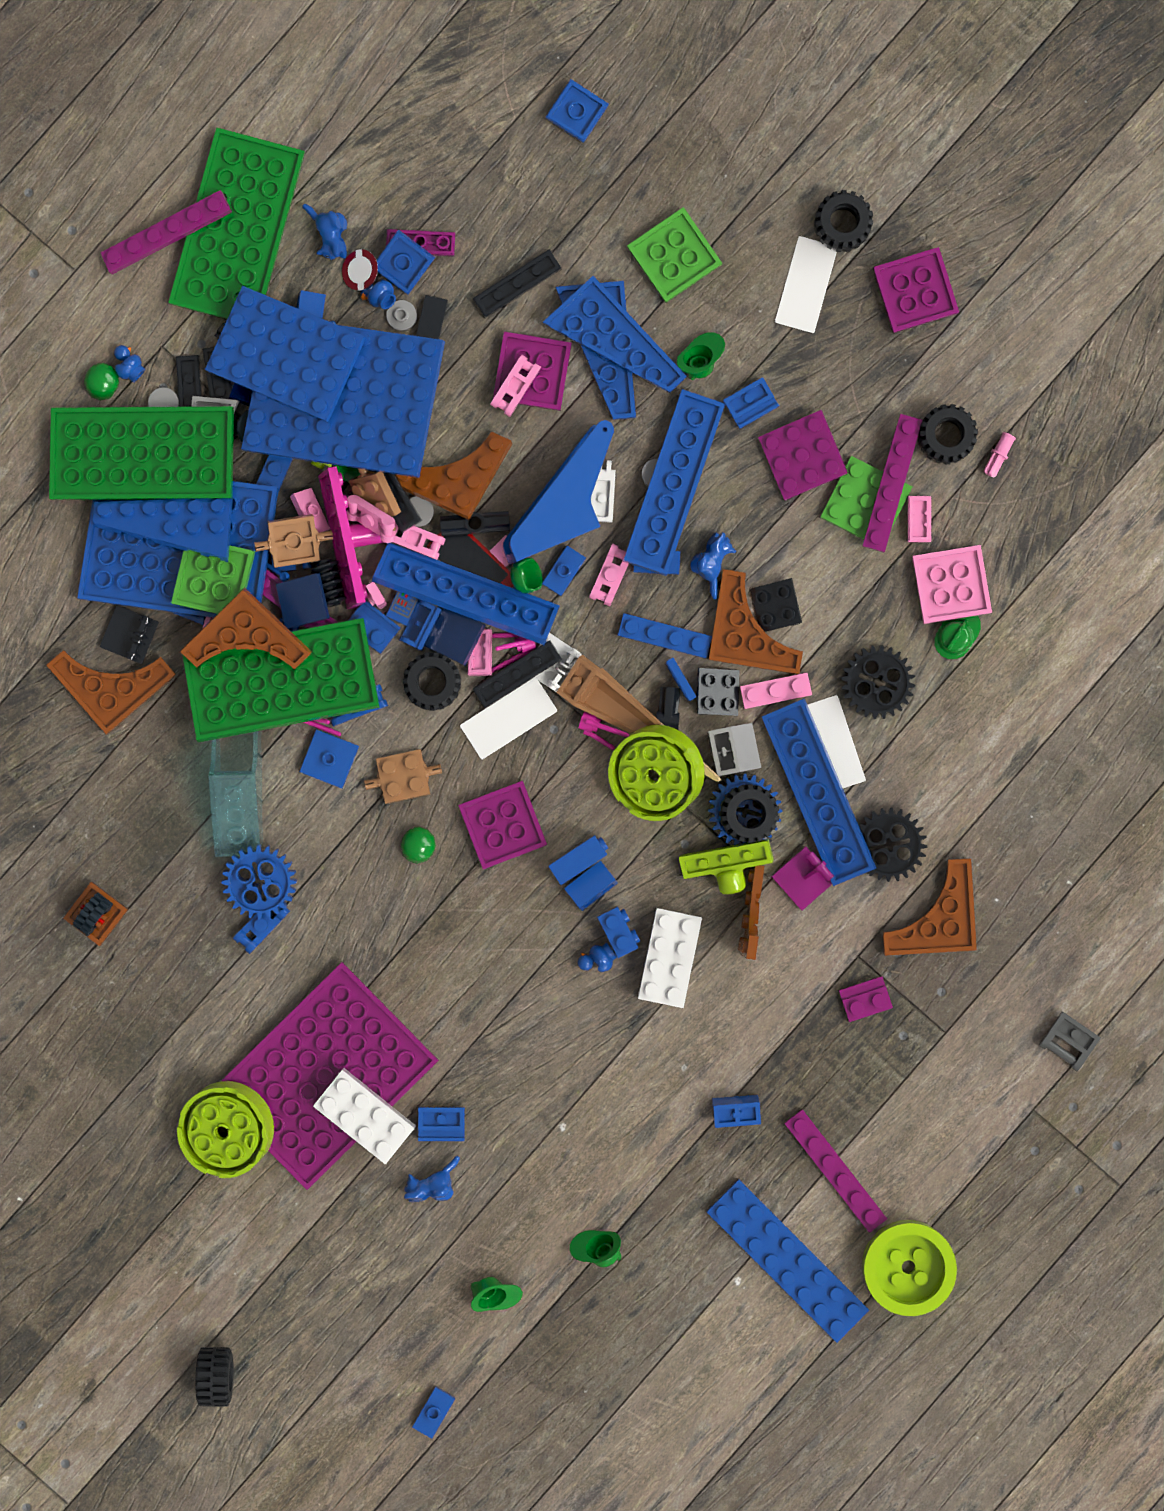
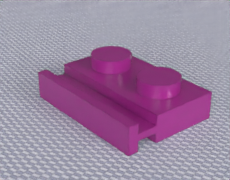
[838,976,893,1022]

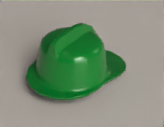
[677,332,725,380]
[935,616,981,659]
[569,1230,621,1267]
[470,1277,523,1312]

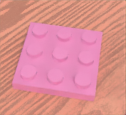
[912,545,992,624]

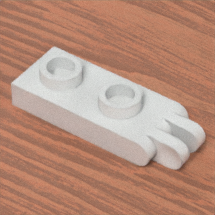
[591,460,616,523]

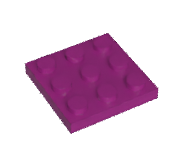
[873,247,959,334]
[493,332,572,411]
[758,410,849,501]
[458,781,547,869]

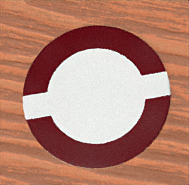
[342,249,378,290]

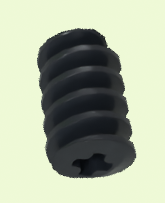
[310,559,347,608]

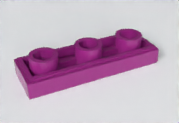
[386,229,456,257]

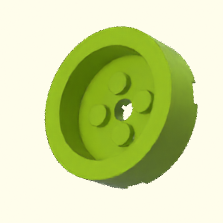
[608,725,705,821]
[177,1081,274,1178]
[862,1220,957,1316]

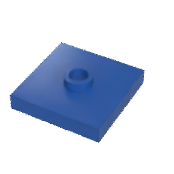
[546,79,609,143]
[377,230,436,294]
[300,729,359,789]

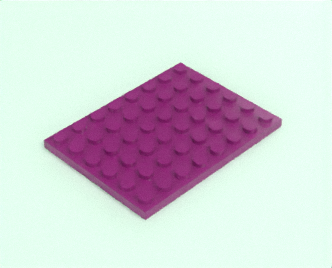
[222,962,439,1190]

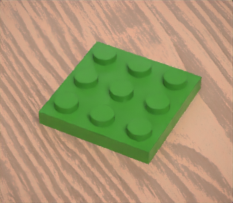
[627,207,722,303]
[820,456,913,540]
[171,545,255,614]

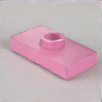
[290,488,330,533]
[907,496,931,543]
[366,582,387,609]
[468,629,492,676]

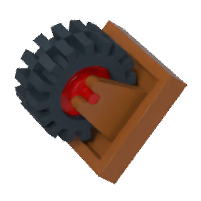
[63,882,129,946]

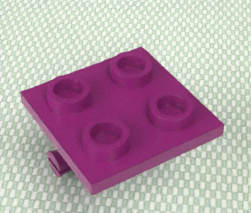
[771,846,834,911]

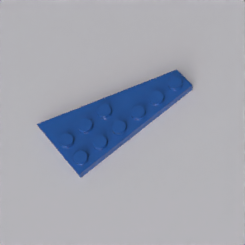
[543,276,687,393]
[555,281,636,420]
[93,499,232,562]

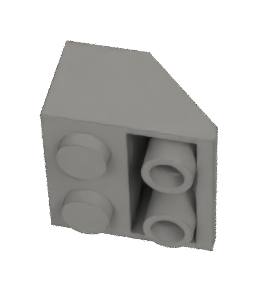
[707,723,761,776]

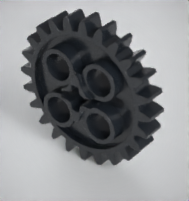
[840,645,916,719]
[858,807,928,882]

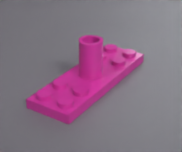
[318,466,384,610]

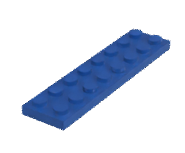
[623,389,725,576]
[372,543,560,645]
[762,699,876,886]
[706,1179,869,1343]

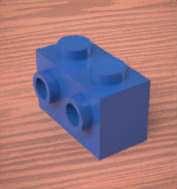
[597,906,640,958]

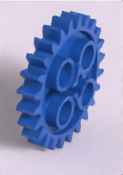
[707,774,782,845]
[221,844,297,919]

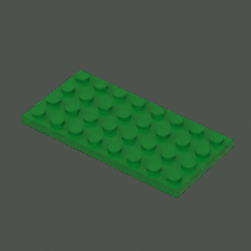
[168,127,305,320]
[49,406,234,500]
[182,618,380,742]

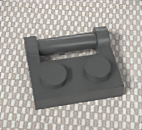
[1039,1011,1101,1071]

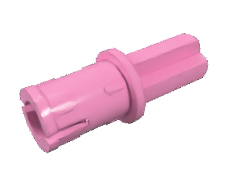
[984,432,1016,477]

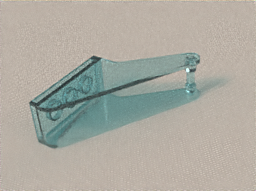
[208,731,263,857]

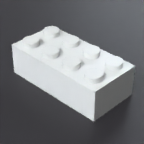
[638,908,702,1008]
[313,1068,416,1164]

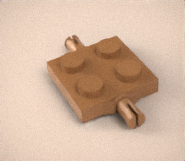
[349,469,401,531]
[254,514,333,568]
[364,749,442,804]

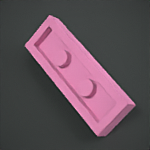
[740,673,812,709]

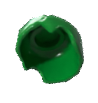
[84,363,119,401]
[510,558,543,594]
[400,827,436,864]

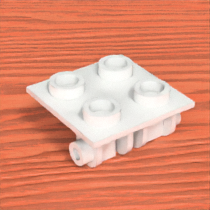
[535,633,582,692]

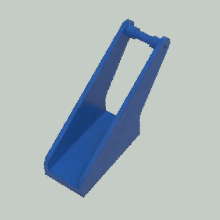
[503,420,614,564]

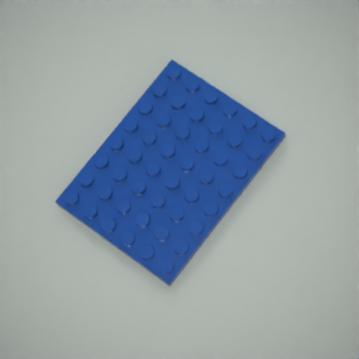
[241,325,445,478]
[77,481,279,618]

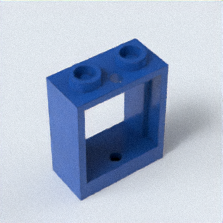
[549,836,609,885]

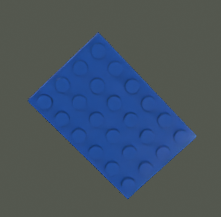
[205,286,366,422]

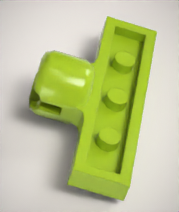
[679,839,774,894]

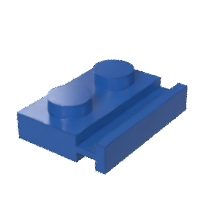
[723,377,779,430]
[348,601,401,654]
[418,1107,465,1141]

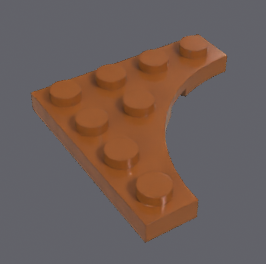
[395,432,512,520]
[708,569,803,674]
[180,587,312,669]
[46,650,177,735]
[883,858,977,956]
[738,865,765,960]

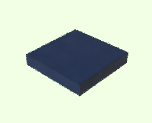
[276,573,330,629]
[425,608,486,666]

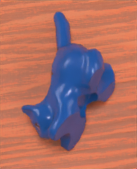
[302,204,347,260]
[690,532,736,600]
[404,1156,460,1202]

